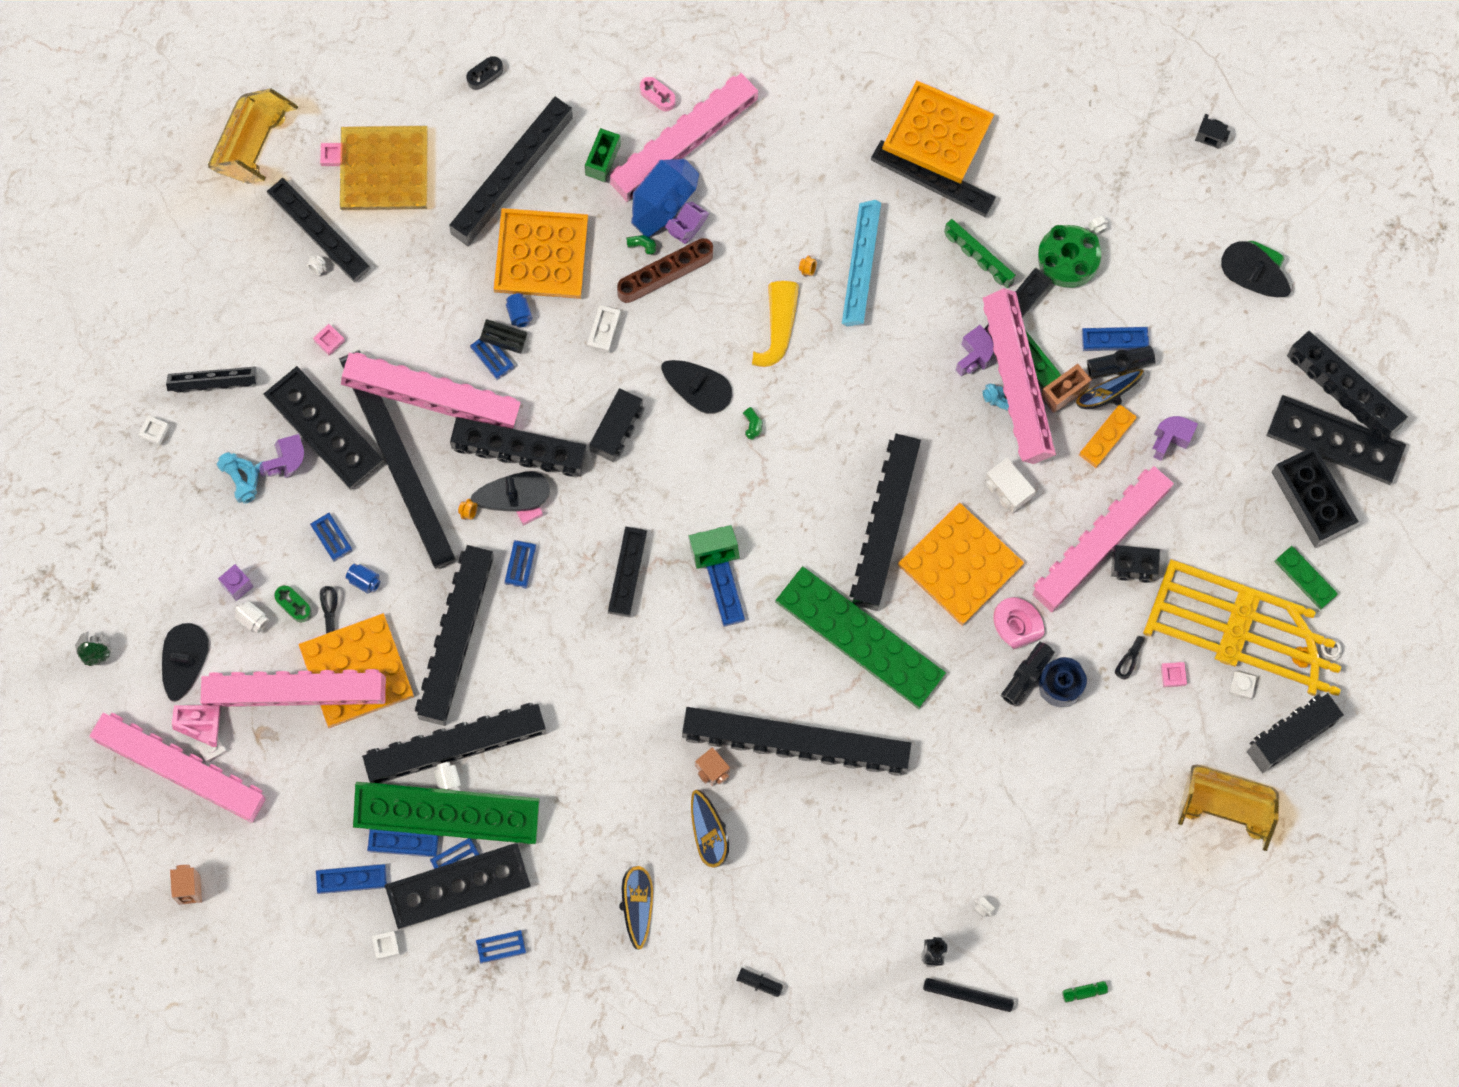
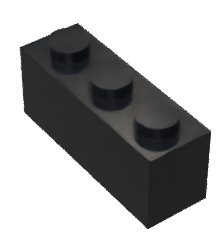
[589,388,645,462]

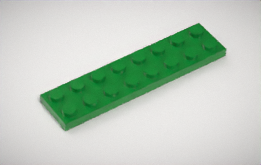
[775,566,946,709]
[353,782,540,844]

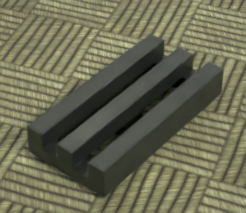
[479,319,528,354]

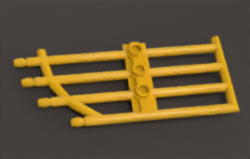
[1143,559,1341,696]

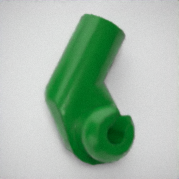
[626,235,657,255]
[743,407,763,440]

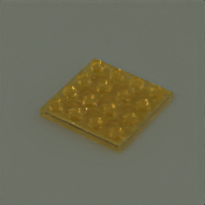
[340,126,428,210]

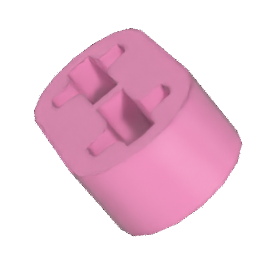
[640,77,675,111]

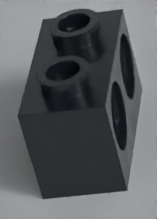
[1111,545,1160,583]

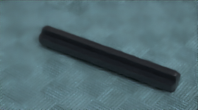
[923,978,1014,1012]

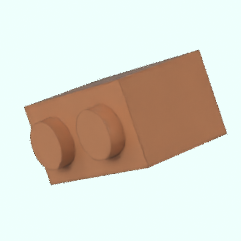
[1041,364,1092,413]
[170,865,202,905]

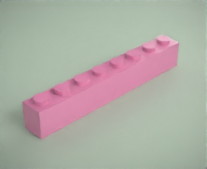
[610,73,758,202]
[983,288,1056,464]
[341,353,521,429]
[1032,466,1174,613]
[200,669,386,707]
[89,712,266,823]

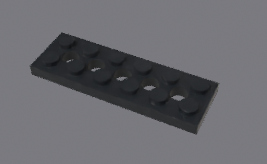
[263,366,384,490]
[1266,395,1406,485]
[384,843,531,930]

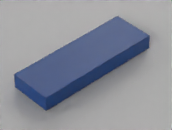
[1081,327,1149,351]
[706,561,745,627]
[367,829,439,857]
[316,864,387,894]

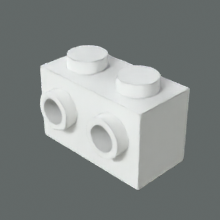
[984,458,1035,513]

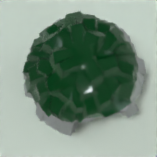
[75,631,112,666]

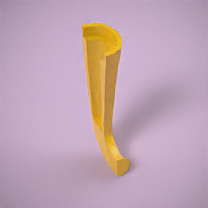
[752,281,799,367]

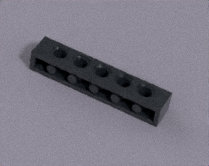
[1287,331,1408,442]
[450,417,587,477]

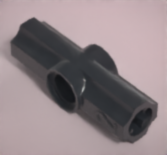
[1086,345,1156,379]
[1000,641,1055,707]
[921,937,948,968]

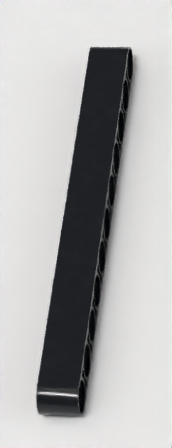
[339,350,456,569]

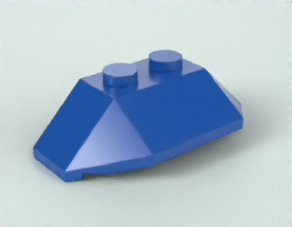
[631,159,699,237]

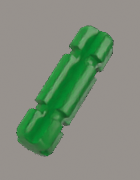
[1062,981,1108,1003]

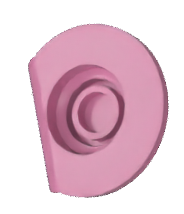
[993,597,1044,649]

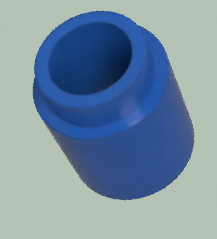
[506,293,532,328]
[345,563,381,594]

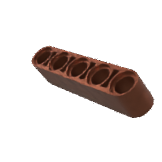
[617,238,714,303]

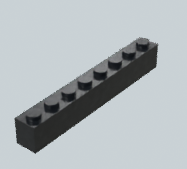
[449,96,573,246]
[849,433,921,611]
[415,545,494,726]
[362,702,547,784]

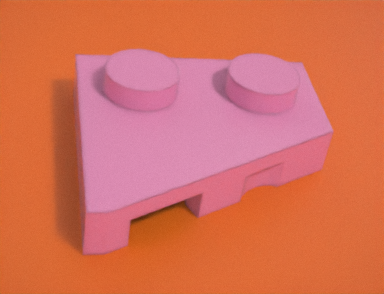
[172,705,221,747]

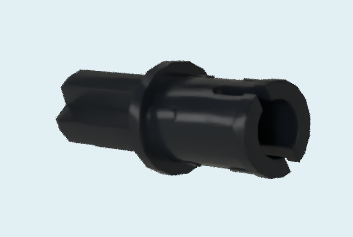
[736,967,783,997]

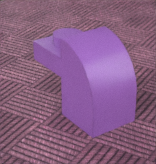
[665,201,710,244]
[956,325,994,376]
[1152,416,1198,461]
[259,434,304,478]

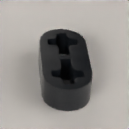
[466,56,503,90]

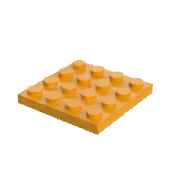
[882,80,995,184]
[494,208,588,299]
[898,502,1024,626]
[298,613,414,728]

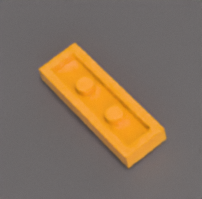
[1079,404,1137,468]

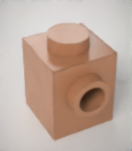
[695,747,730,786]

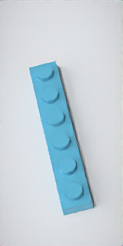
[842,200,881,327]

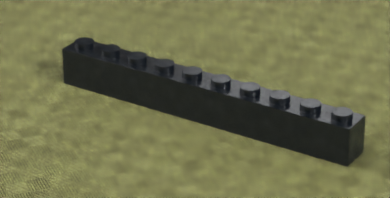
[682,707,912,776]

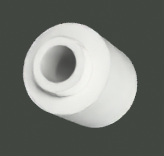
[234,601,269,633]
[433,761,461,791]

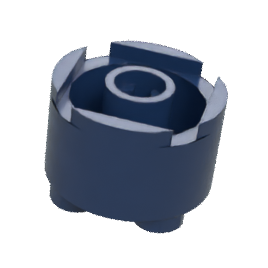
[1039,657,1087,707]

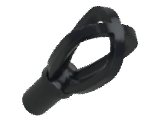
[320,586,337,634]
[1115,636,1145,680]

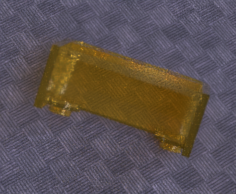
[208,88,298,184]
[1178,765,1279,851]

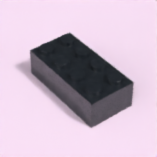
[1271,446,1359,548]
[1246,693,1344,774]

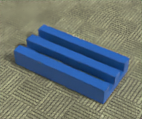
[470,333,514,380]
[310,513,353,562]
[504,540,536,589]
[430,838,479,869]
[476,930,526,964]

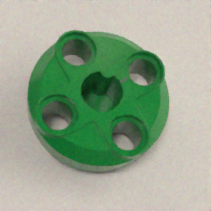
[1038,225,1101,288]

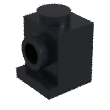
[1195,114,1231,149]

